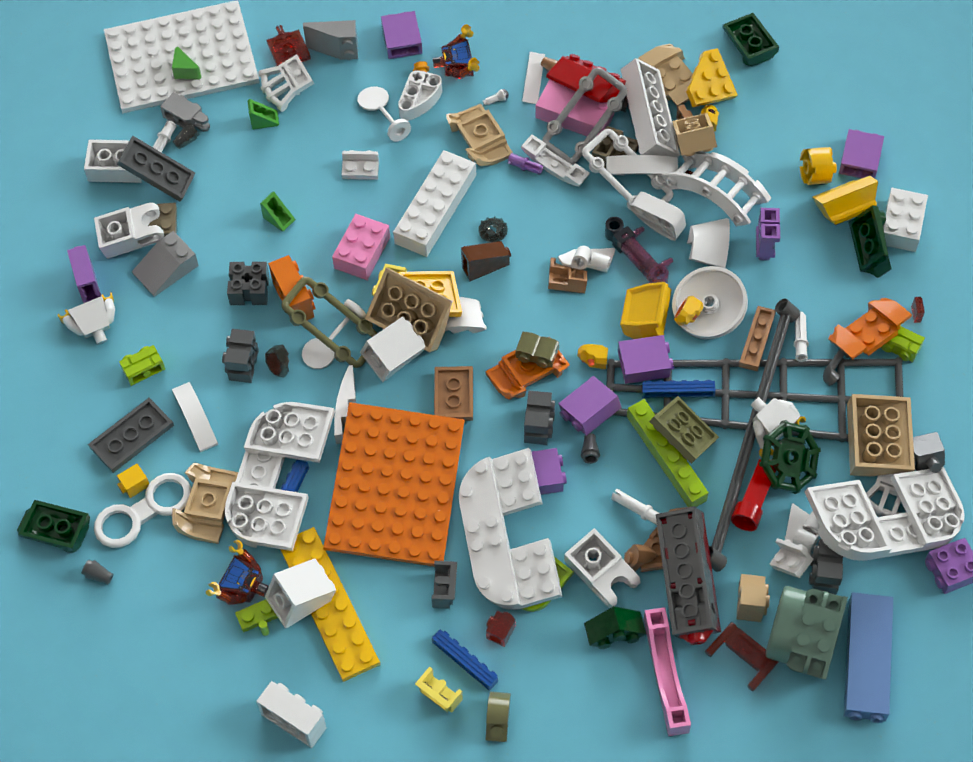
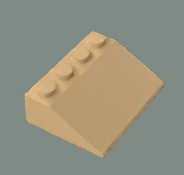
[365,268,453,352]
[847,394,915,477]

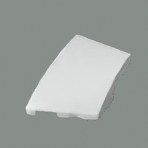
[687,218,730,268]
[445,297,487,334]

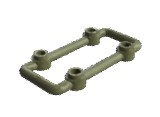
[281,277,378,368]

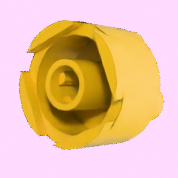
[800,147,837,185]

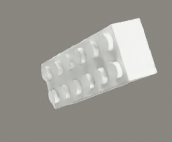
[621,58,680,157]
[393,150,476,257]

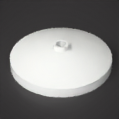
[672,266,748,339]

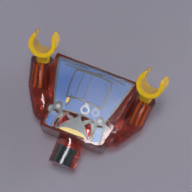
[432,24,480,79]
[206,540,269,605]

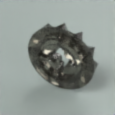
[479,216,508,242]

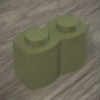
[515,332,559,368]

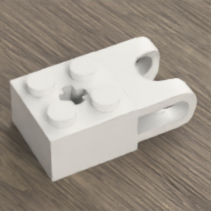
[94,203,164,259]
[564,528,641,608]

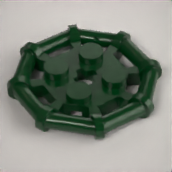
[759,420,821,494]

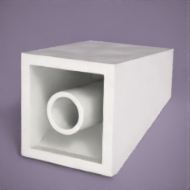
[360,317,426,382]
[265,558,336,629]

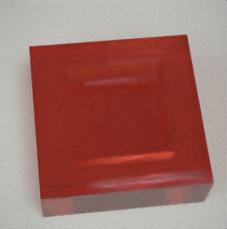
[911,297,925,323]

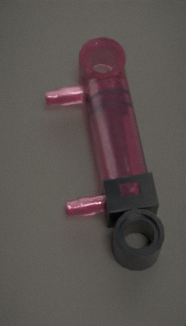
[605,217,673,284]

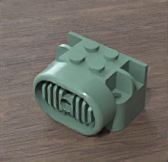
[765,586,848,680]

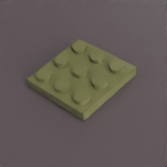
[649,396,719,464]

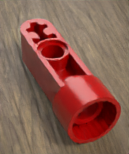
[731,459,776,531]

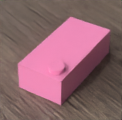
[535,80,614,136]

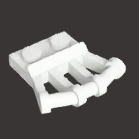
[258,54,314,112]
[866,472,906,517]

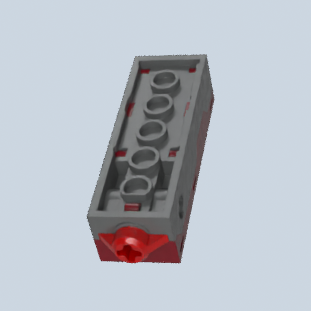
[656,506,721,645]

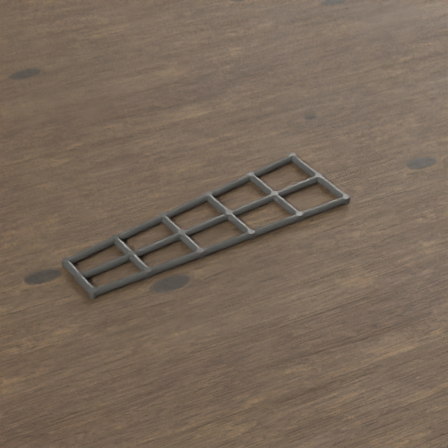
[606,357,904,442]

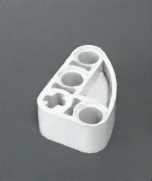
[398,70,442,121]
[630,192,686,241]

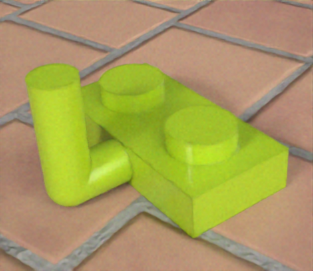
[235,599,278,636]

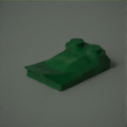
[723,13,779,66]
[849,205,892,278]
[17,500,90,553]

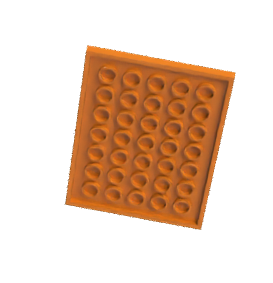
[323,402,465,567]

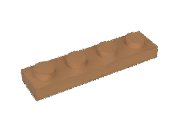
[739,306,776,371]

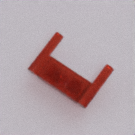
[705,622,779,691]

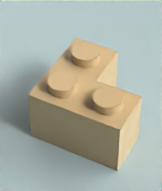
[736,574,770,622]

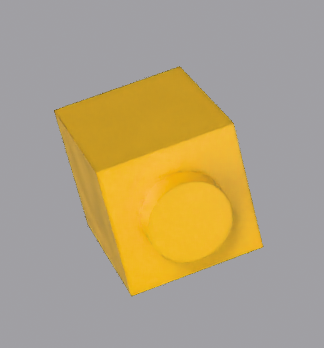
[117,464,149,498]

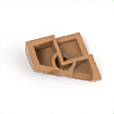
[548,257,587,294]

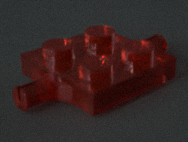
[266,25,311,66]

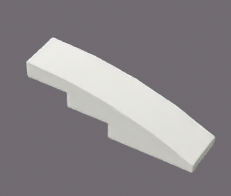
[334,365,356,444]

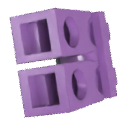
[756,208,780,260]

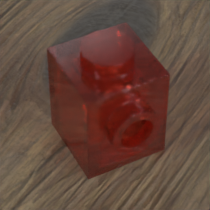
[486,610,516,647]

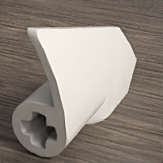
[558,246,615,273]
[785,503,820,555]

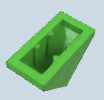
[172,46,202,80]
[247,99,279,130]
[260,191,296,231]

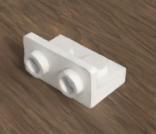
[342,150,379,180]
[769,538,814,578]

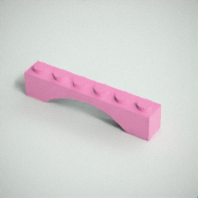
[643,607,691,737]

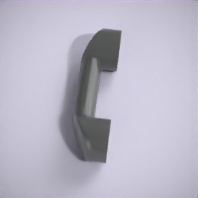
[823,348,850,386]

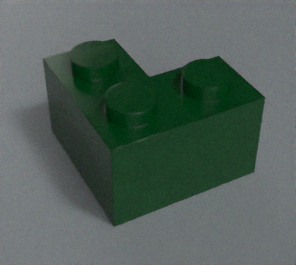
[584,606,646,649]

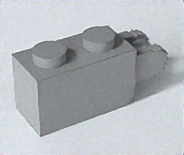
[160,92,210,132]

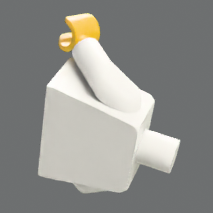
[58,292,115,345]
[751,397,806,458]

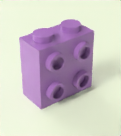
[925,538,973,594]

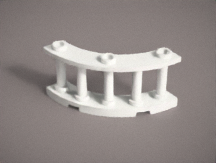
[662,151,771,226]

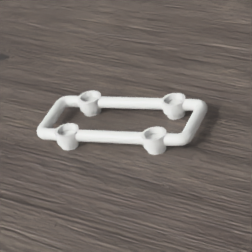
[582,129,673,210]

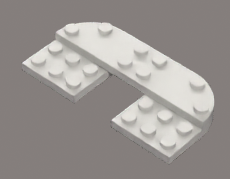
[225,402,335,551]
[459,448,563,610]
[805,467,964,561]

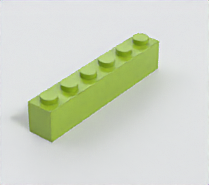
[627,399,709,507]

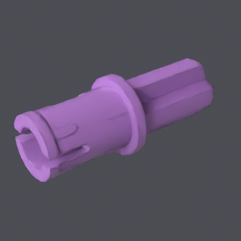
[508,153,543,174]

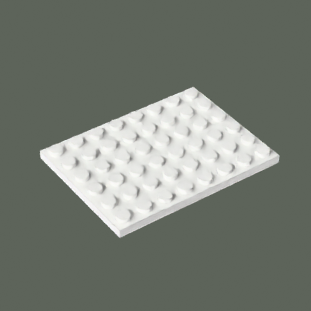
[104,0,260,113]

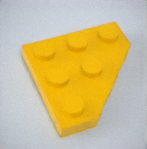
[686,48,738,107]
[398,271,462,317]

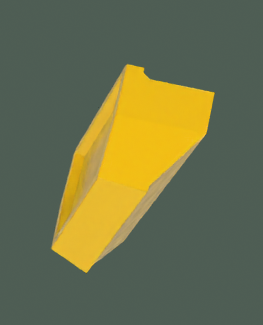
[812,176,878,225]
[620,282,672,339]

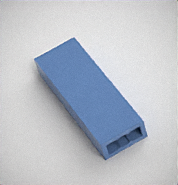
[844,592,893,723]

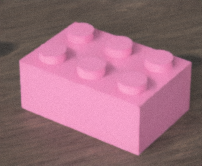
[332,214,390,280]

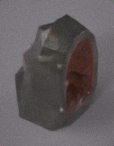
[265,345,289,378]

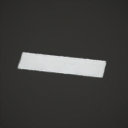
[522,52,545,104]

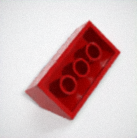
[546,54,626,103]

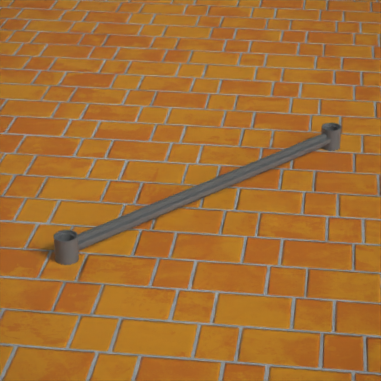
[709,298,800,572]

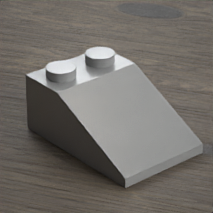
[303,20,358,60]
[132,231,199,297]

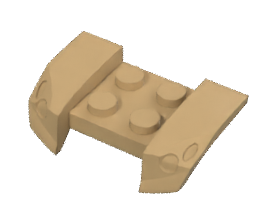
[638,44,693,107]
[446,104,513,166]
[172,463,238,544]

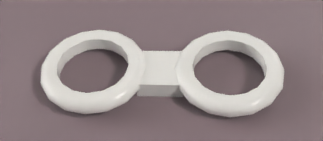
[94,473,192,548]

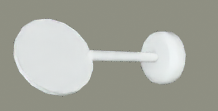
[358,87,411,142]
[302,299,366,369]

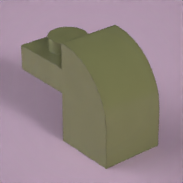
[486,692,511,742]

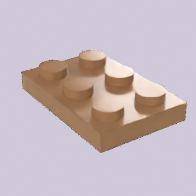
[434,366,473,421]

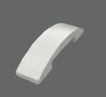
[521,135,590,187]
[606,155,678,175]
[172,382,218,452]

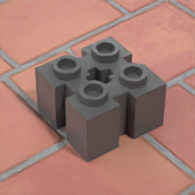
[227,262,269,305]
[222,329,259,383]
[524,390,555,445]
[809,539,843,595]

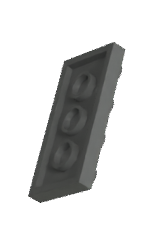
[116,135,195,202]
[88,398,174,473]

